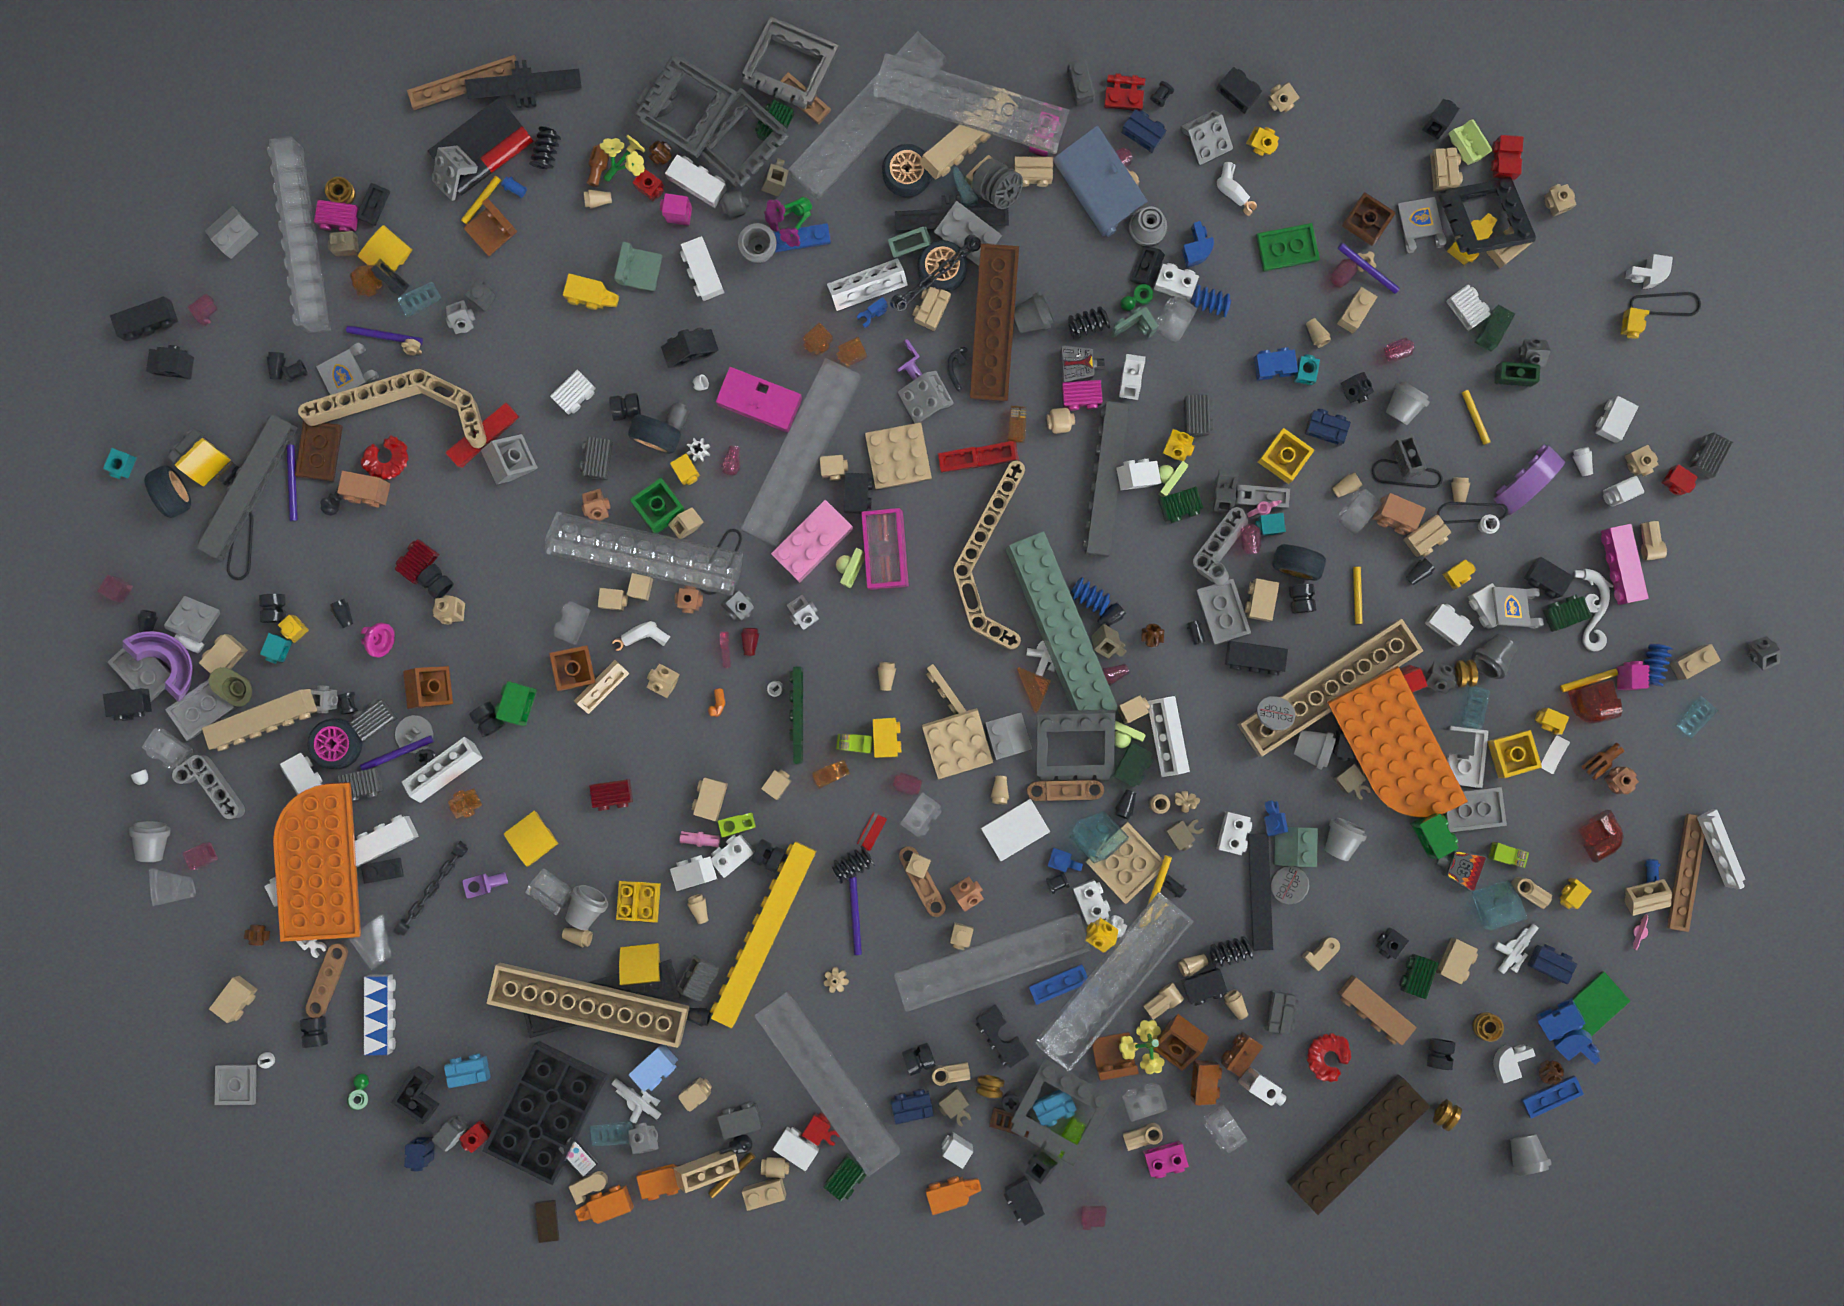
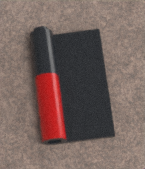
[427,97,534,196]

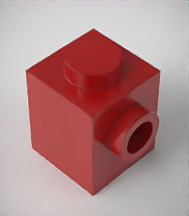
[632,169,664,201]
[1661,464,1698,495]
[459,1120,491,1153]

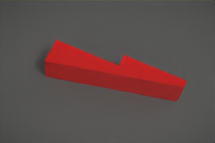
[445,403,519,468]
[938,441,1019,472]

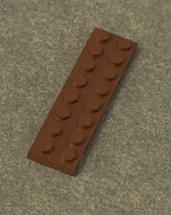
[970,243,1019,401]

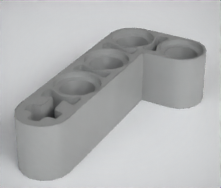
[1193,507,1248,585]
[172,755,245,819]

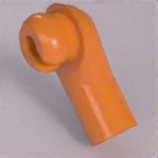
[708,688,726,717]

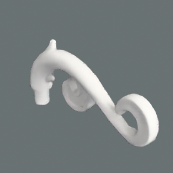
[1573,569,1613,651]

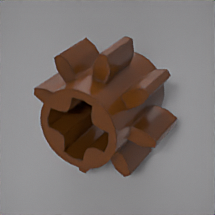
[648,141,672,165]
[1141,624,1165,647]
[244,924,270,946]
[1539,1060,1564,1085]

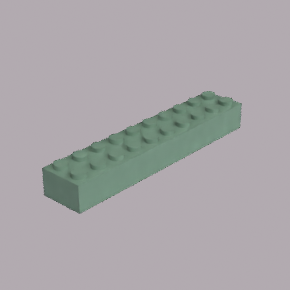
[1005,531,1118,710]

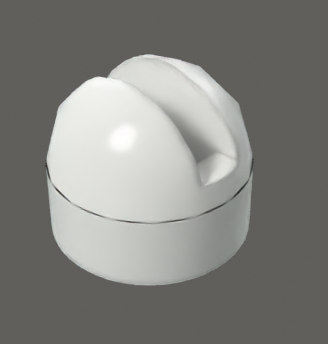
[692,374,709,391]
[767,681,784,697]
[131,769,148,785]
[258,1052,275,1068]

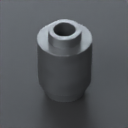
[665,402,690,431]

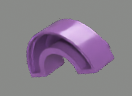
[1494,444,1565,515]
[123,631,192,702]

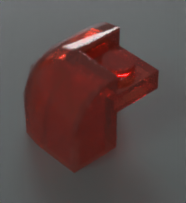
[1568,680,1622,723]
[1579,810,1624,863]

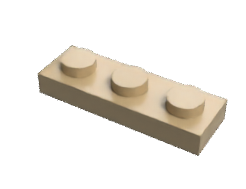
[574,660,629,714]
[926,664,966,715]

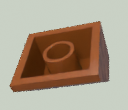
[549,645,595,692]
[403,666,453,709]
[1153,1014,1209,1071]
[1190,1060,1222,1105]

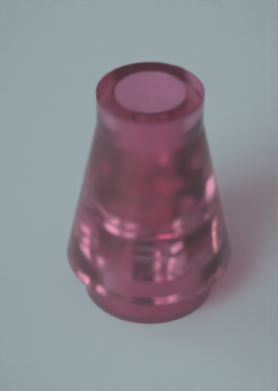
[721,446,740,475]
[1102,663,1129,686]

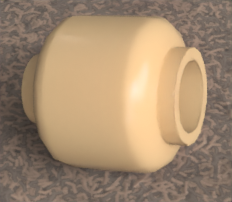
[1046,408,1075,434]

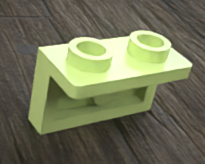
[1448,119,1492,165]

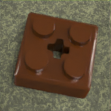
[1342,192,1395,246]

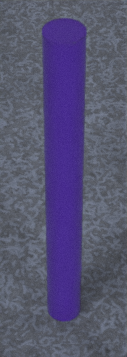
[1337,243,1400,294]
[346,326,423,345]
[286,445,298,521]
[360,735,434,771]
[849,877,862,955]

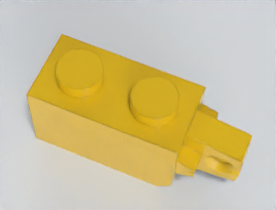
[1447,213,1497,265]
[563,274,619,310]

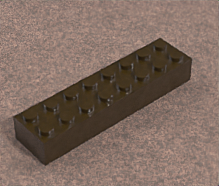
[1287,1074,1431,1215]

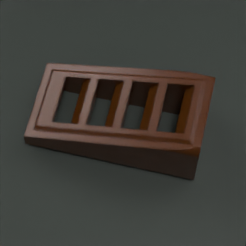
[989,1107,1032,1138]

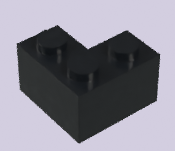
[661,328,719,368]
[146,345,194,379]
[103,688,152,721]
[391,1066,439,1124]

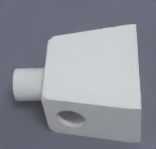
[1238,1066,1286,1106]

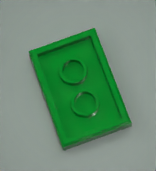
[1256,223,1320,272]
[1572,971,1630,1036]

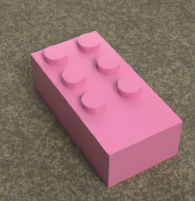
[771,500,853,583]

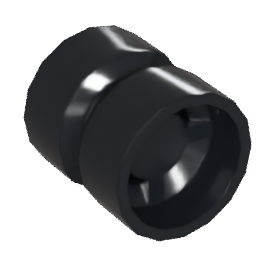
[609,393,641,421]
[417,564,454,599]
[1289,584,1317,614]
[259,594,286,623]
[469,701,505,737]
[751,839,786,873]
[300,1016,328,1048]
[1427,1038,1456,1070]
[902,1043,936,1076]

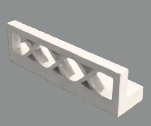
[827,258,908,311]
[1697,809,1745,889]

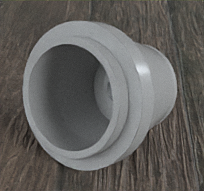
[1129,206,1167,246]
[738,223,777,263]
[1386,381,1430,425]
[1294,730,1336,770]
[1324,817,1367,861]
[129,821,171,862]
[565,885,608,930]
[1510,1134,1552,1176]

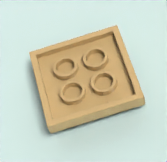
[865,422,932,490]
[922,708,993,779]
[1085,822,1163,904]

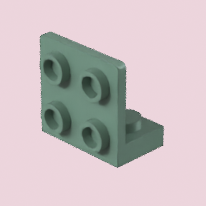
[614,242,663,292]
[1111,307,1159,338]

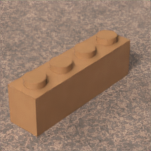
[1338,975,1417,1045]

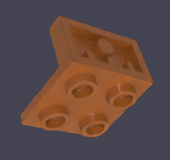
[464,198,517,256]
[1091,1032,1139,1081]
[1221,1032,1263,1078]

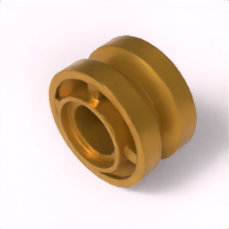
[325,176,356,204]
[1454,659,1478,687]
[1472,1012,1504,1042]
[975,1075,1005,1098]
[1433,1099,1462,1131]

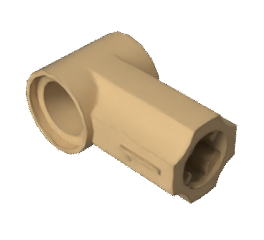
[1640,521,1667,561]
[1511,877,1552,909]
[1143,982,1184,1020]
[931,1062,970,1086]
[1123,1123,1163,1151]

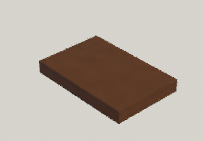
[295,420,343,482]

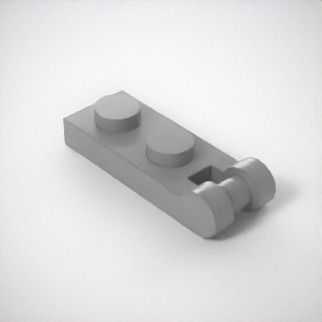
[1235,485,1290,509]

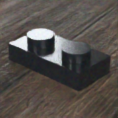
[356,183,390,226]
[371,259,409,296]
[361,858,404,884]

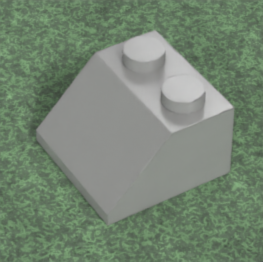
[205,206,259,259]
[481,434,538,485]
[985,712,1032,760]

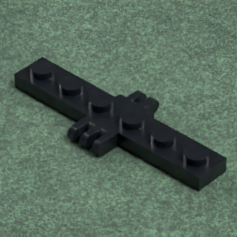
[465,60,582,108]
[895,195,1009,230]

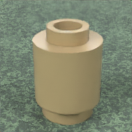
[1149,794,1170,814]
[761,1157,789,1178]

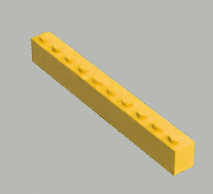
[710,841,817,1028]

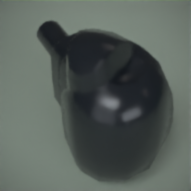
[320,485,342,516]
[719,1134,752,1155]

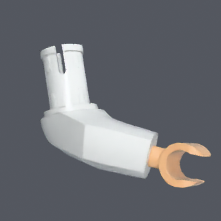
[1217,162,1257,216]
[612,621,670,651]

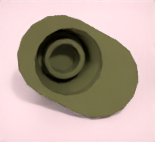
[209,667,252,707]

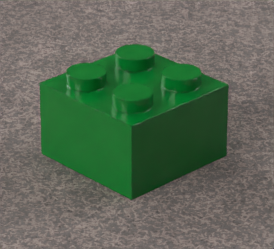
[630,478,685,535]
[495,681,537,726]
[1410,813,1459,859]

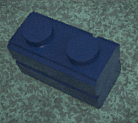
[1121,109,1167,153]
[1305,409,1351,446]
[1527,944,1577,984]
[891,1089,934,1124]
[404,1137,435,1172]

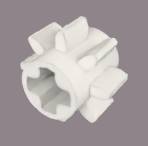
[687,438,710,462]
[1105,915,1127,938]

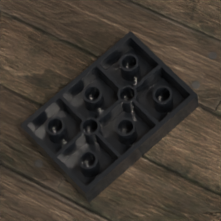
[482,1041,608,1186]

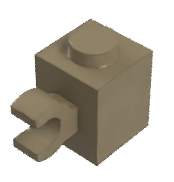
[761,158,789,197]
[328,231,359,256]
[1091,624,1127,659]
[1333,764,1371,800]
[1164,819,1204,851]
[938,1086,971,1127]

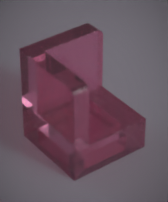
[187,294,217,326]
[98,575,133,603]
[183,842,218,871]
[1081,1206,1107,1230]

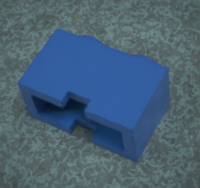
[1254,347,1298,381]
[1536,998,1585,1041]

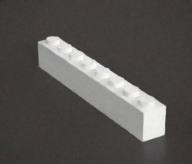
[264,815,419,907]

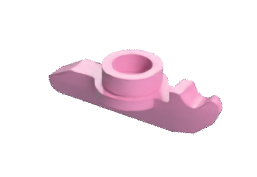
[1247,500,1282,517]
[1633,914,1648,950]

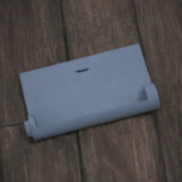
[1053,125,1148,237]

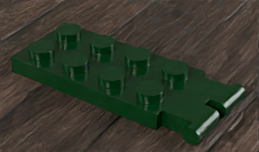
[789,667,803,764]

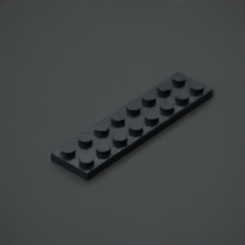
[523,959,681,1038]

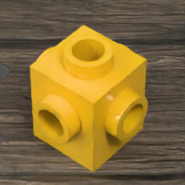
[1246,126,1279,156]
[1163,429,1195,461]
[1085,917,1118,953]

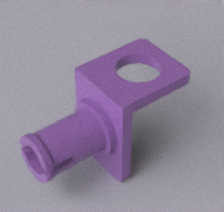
[896,339,923,381]
[462,872,508,898]

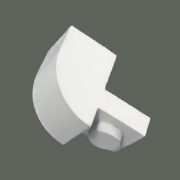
[1625,254,1673,289]
[1119,354,1145,400]
[1493,1044,1535,1083]

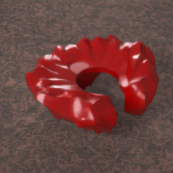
[361,435,409,480]
[1306,1033,1351,1082]

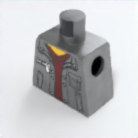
[1061,346,1105,383]

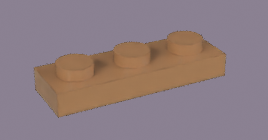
[781,72,831,125]

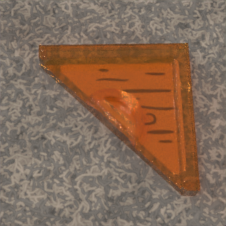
[1017,667,1051,713]

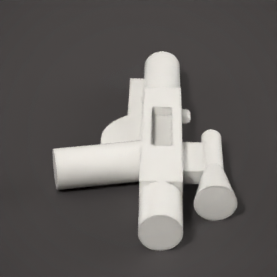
[1026,641,1055,677]
[1494,923,1539,974]
[612,1078,661,1123]

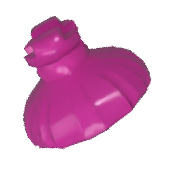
[361,622,395,658]

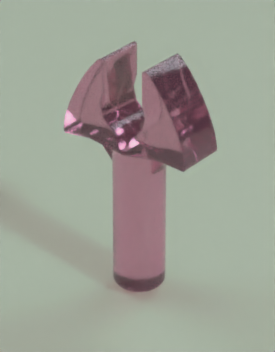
[720,632,731,668]

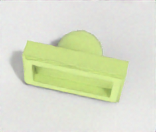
[1158,461,1188,497]
[836,548,865,588]
[1115,721,1146,748]

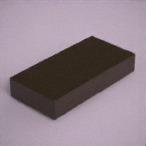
[535,1200,559,1243]

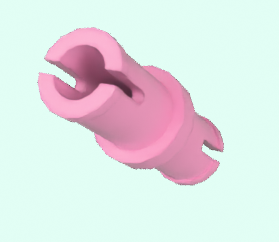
[680,831,720,848]

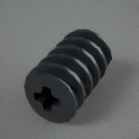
[529,126,561,170]
[1068,306,1110,339]
[832,846,875,884]
[1210,936,1253,969]

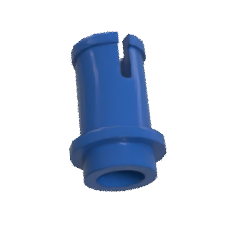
[501,176,527,198]
[1644,859,1661,883]

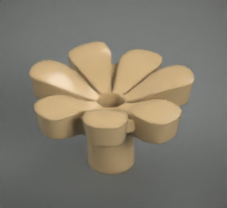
[1175,791,1200,813]
[823,967,849,993]

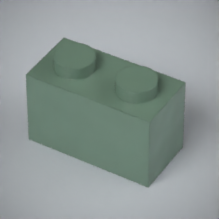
[888,226,931,258]

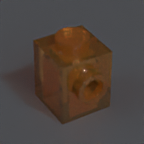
[803,322,833,355]
[836,337,867,367]

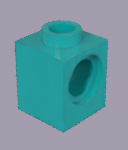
[1294,354,1320,385]
[103,448,137,479]
[1255,513,1286,537]
[260,633,293,664]

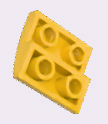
[358,225,413,272]
[175,438,231,487]
[504,811,559,867]
[616,881,661,922]
[619,943,660,986]

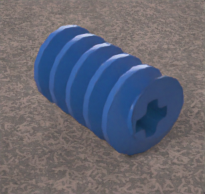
[1189,284,1232,318]
[1070,577,1111,616]
[1644,644,1674,687]

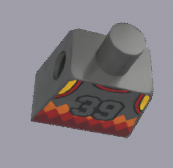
[1436,850,1487,892]

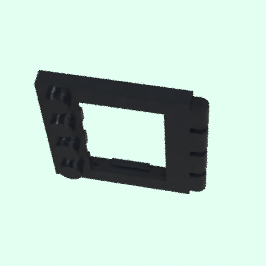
[1439,177,1536,255]

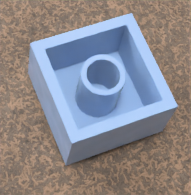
[629,1044,678,1092]

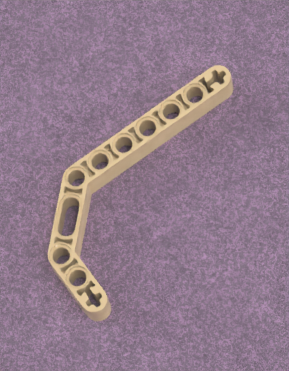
[298,369,487,448]
[953,461,1025,650]

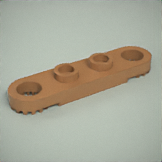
[1027,780,1104,801]
[899,846,946,917]
[306,943,348,1018]

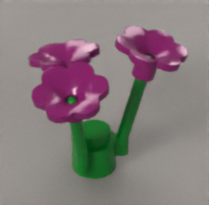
[764,196,812,247]

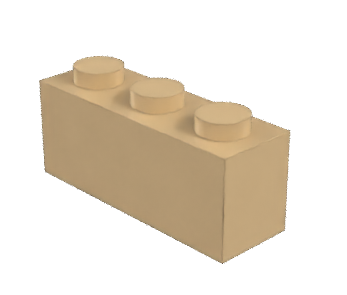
[673,1151,740,1193]

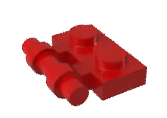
[1104,73,1145,111]

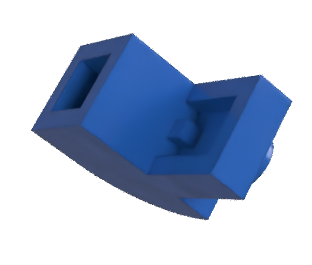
[1182,221,1214,268]
[1553,1029,1601,1065]

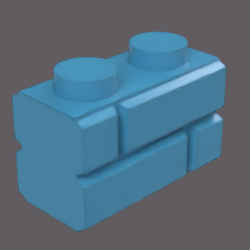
[444,1053,491,1088]
[1032,1090,1077,1127]

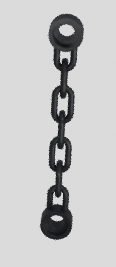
[890,234,981,312]
[393,841,468,936]

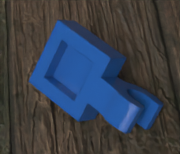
[857,297,888,328]
[1264,800,1288,836]
[1048,848,1083,872]

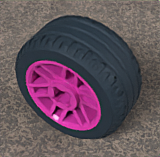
[307,718,362,769]

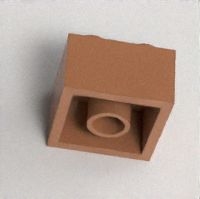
[337,471,390,508]
[1373,493,1426,535]

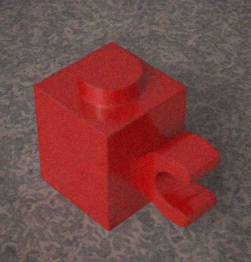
[802,1112,841,1146]

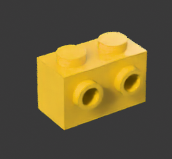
[873,718,902,758]

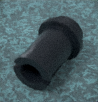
[217,461,240,485]
[1187,620,1206,645]
[1162,875,1187,898]

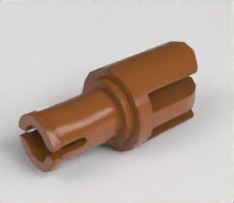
[587,144,609,187]
[1581,743,1624,781]

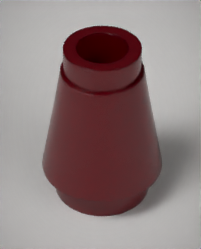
[741,628,760,656]

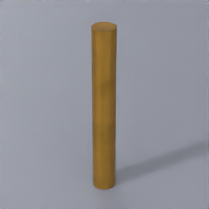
[708,1152,756,1198]

